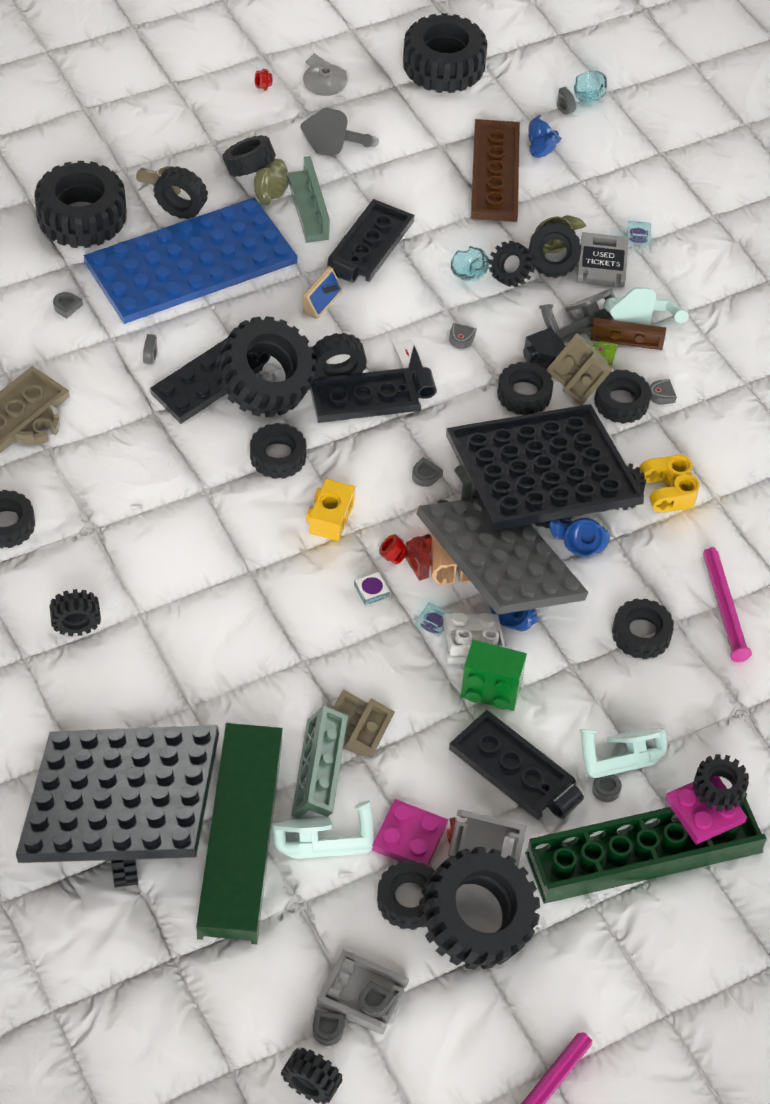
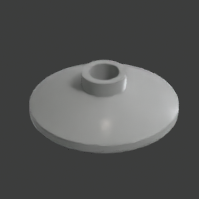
[303,63,347,96]

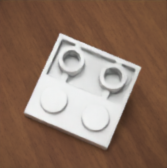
[443,613,506,664]

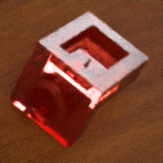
[405,534,432,581]

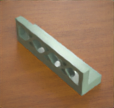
[288,156,330,243]
[291,705,348,818]

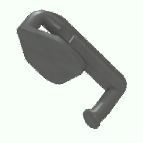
[300,108,379,156]
[539,288,615,343]

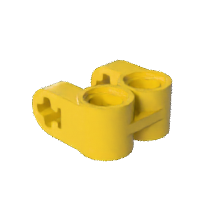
[639,454,700,513]

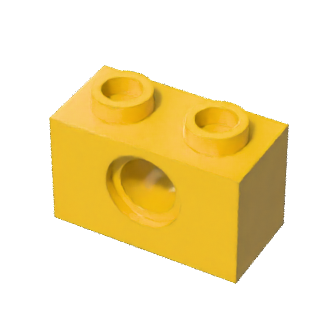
[306,479,356,541]

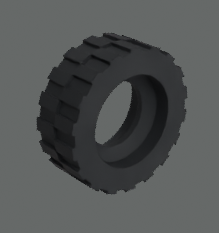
[222,135,276,177]
[153,166,208,219]
[529,223,582,278]
[312,333,367,378]
[497,362,554,415]
[594,369,651,424]
[250,423,307,479]
[0,490,35,548]
[612,598,674,659]
[377,860,435,930]

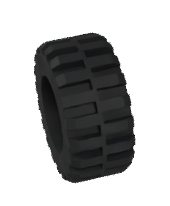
[403,13,488,93]
[34,161,127,248]
[216,316,317,417]
[419,847,540,970]

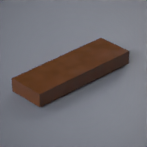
[590,317,666,350]

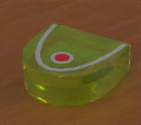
[592,341,618,367]

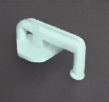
[604,287,689,325]
[580,728,667,778]
[272,800,374,859]

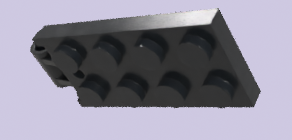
[327,199,415,283]
[150,337,271,424]
[310,367,437,423]
[449,710,584,821]

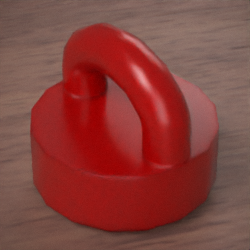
[379,534,406,564]

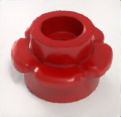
[254,69,273,91]

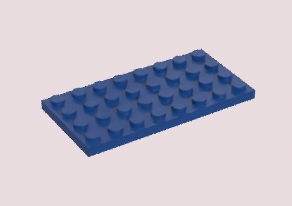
[83,197,297,324]

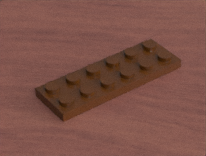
[471,119,520,222]

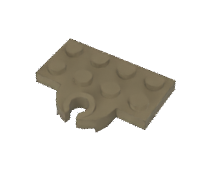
[0,366,70,453]

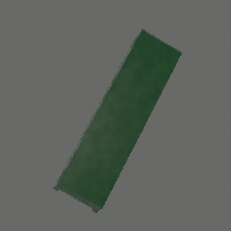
[196,723,283,945]
[525,793,767,904]

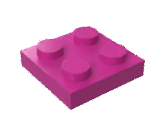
[665,776,747,845]
[372,799,448,867]

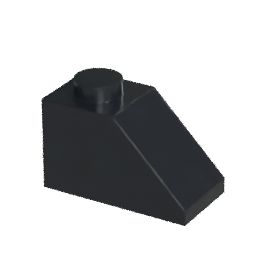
[523,327,566,369]

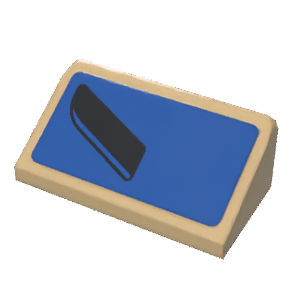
[303,267,343,319]

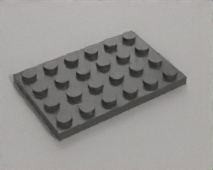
[416,498,589,615]

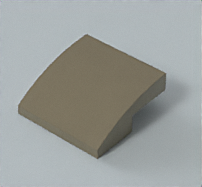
[546,333,612,405]
[332,689,395,757]

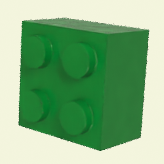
[460,640,527,711]

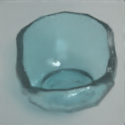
[574,71,607,103]
[450,246,489,282]

